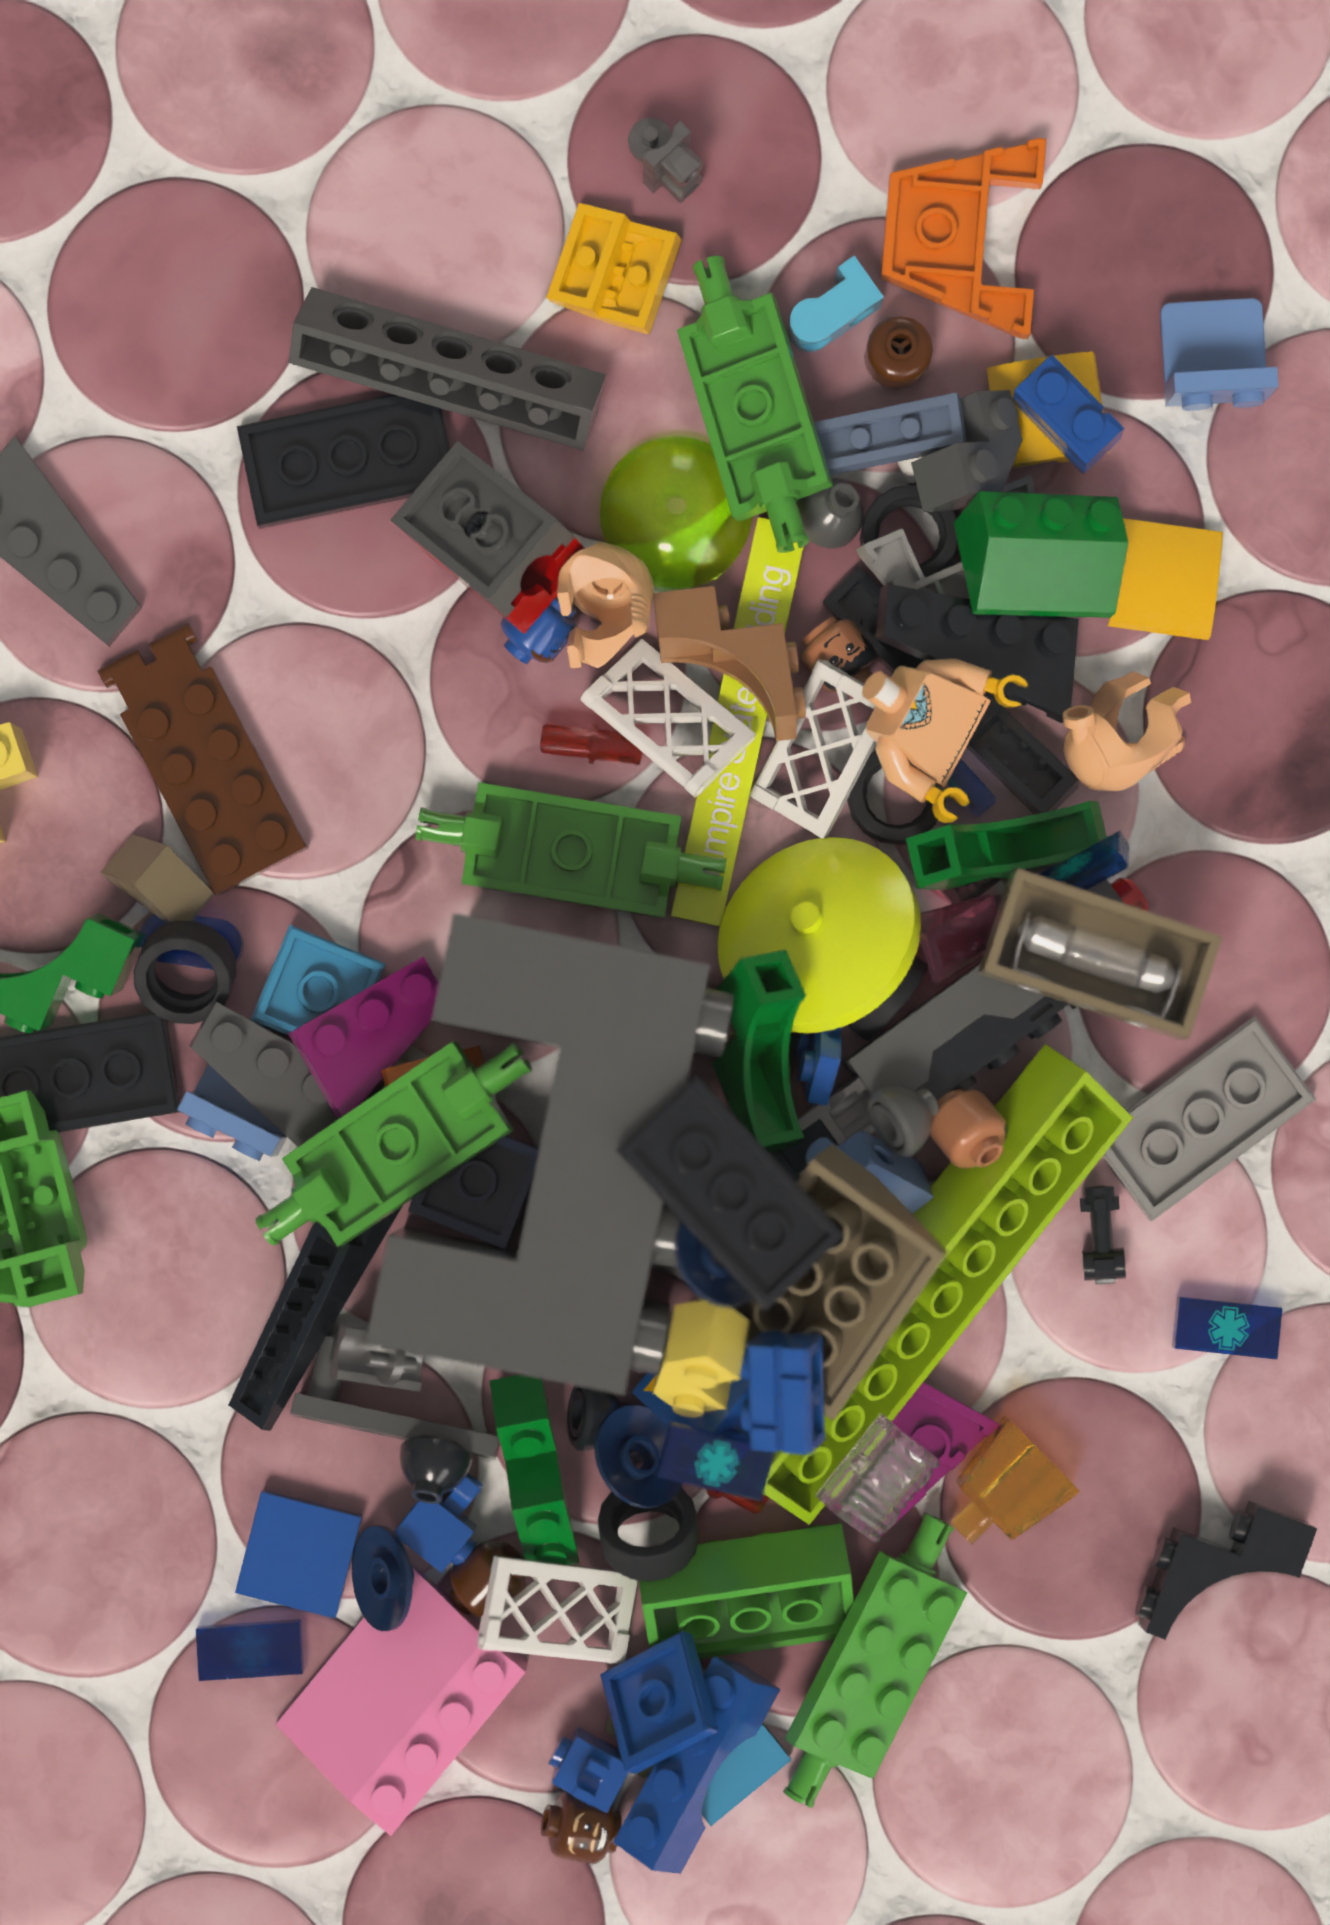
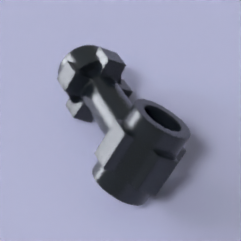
[1080,1186,1126,1285]

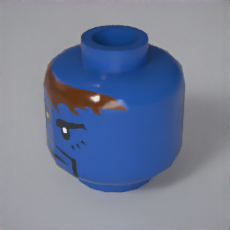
[501,595,577,664]

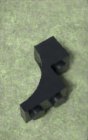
[1135,1500,1317,1640]

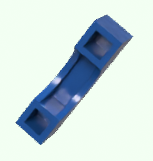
[613,1656,781,1874]

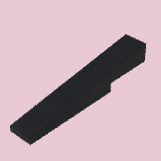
[823,566,1079,815]
[228,1206,402,1431]

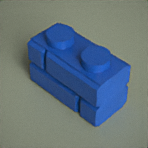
[1013,354,1125,474]
[740,1331,825,1455]

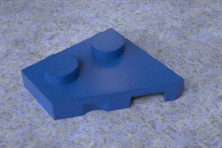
[793,1027,841,1106]

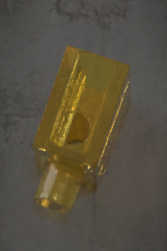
[950,1415,1080,1545]

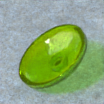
[600,436,752,589]

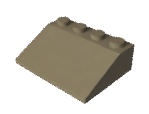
[731,1144,948,1420]

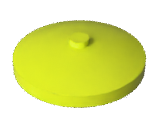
[717,837,921,1033]

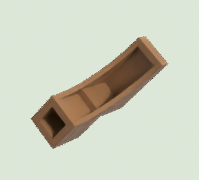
[653,586,806,741]

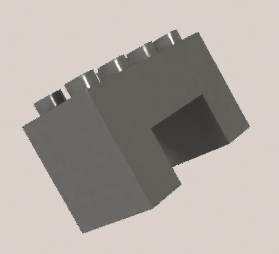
[366,913,734,1395]

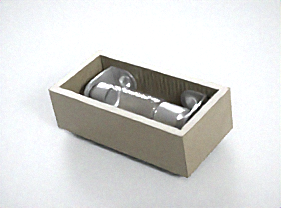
[978,868,1223,1040]

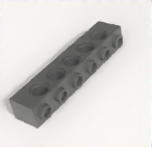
[288,287,606,451]

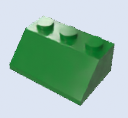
[954,491,1128,618]

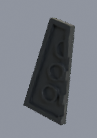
[876,584,1078,723]

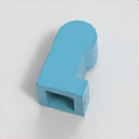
[788,255,884,352]

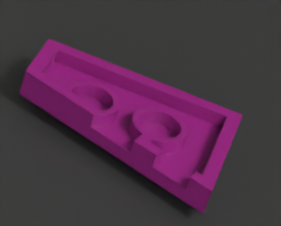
[288,956,439,1120]
[834,1382,1000,1537]

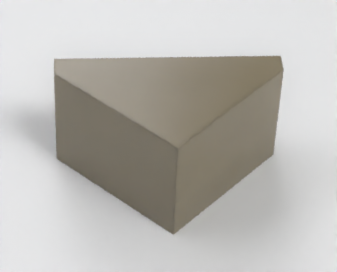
[100,834,214,924]

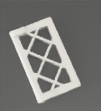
[580,639,756,797]
[750,659,876,839]
[477,1556,638,1664]

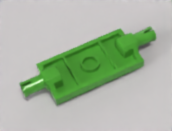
[677,255,833,553]
[416,782,727,919]
[255,1042,533,1247]
[783,1512,967,1808]

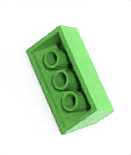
[639,1523,854,1659]

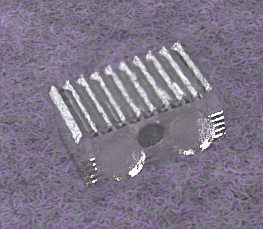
[815,1412,939,1542]

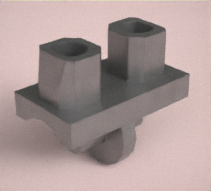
[628,118,703,203]
[329,1325,425,1392]

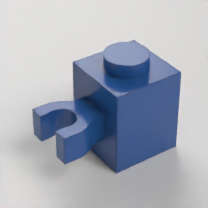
[394,1473,483,1573]
[548,1727,629,1813]

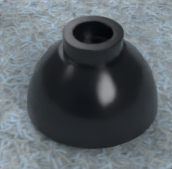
[567,1385,629,1451]
[400,1435,472,1504]

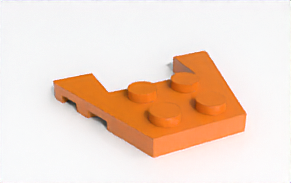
[880,138,1047,340]

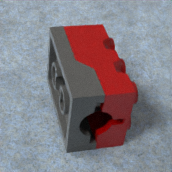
[391,441,585,634]

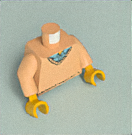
[862,658,1028,823]

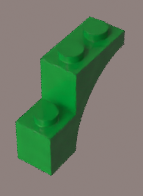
[906,801,1110,891]
[0,913,146,1033]
[712,949,806,1153]
[489,1374,580,1565]

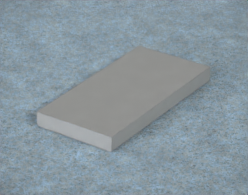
[1102,1017,1316,1221]

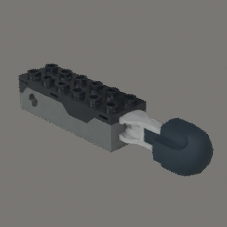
[769,875,1149,1183]

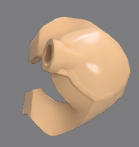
[557,541,654,668]
[1062,671,1191,791]

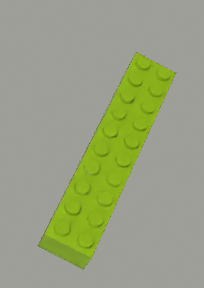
[733,1044,1133,1525]

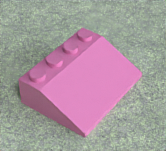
[276,1563,528,1836]

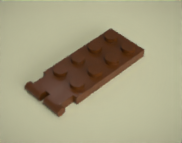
[97,623,308,896]

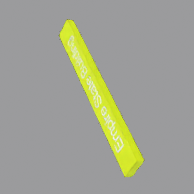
[671,517,804,927]

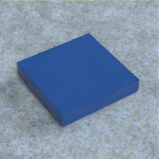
[235,1490,363,1619]
[600,1631,719,1774]

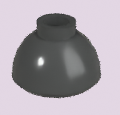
[796,478,864,549]
[868,1086,939,1157]

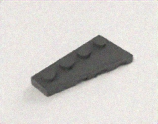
[0,436,142,647]
[189,1001,379,1147]

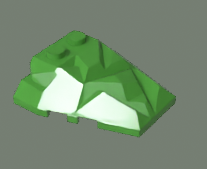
[0,1090,87,1307]

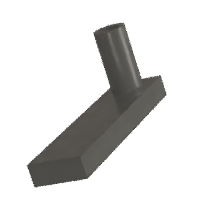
[290,1336,500,1460]

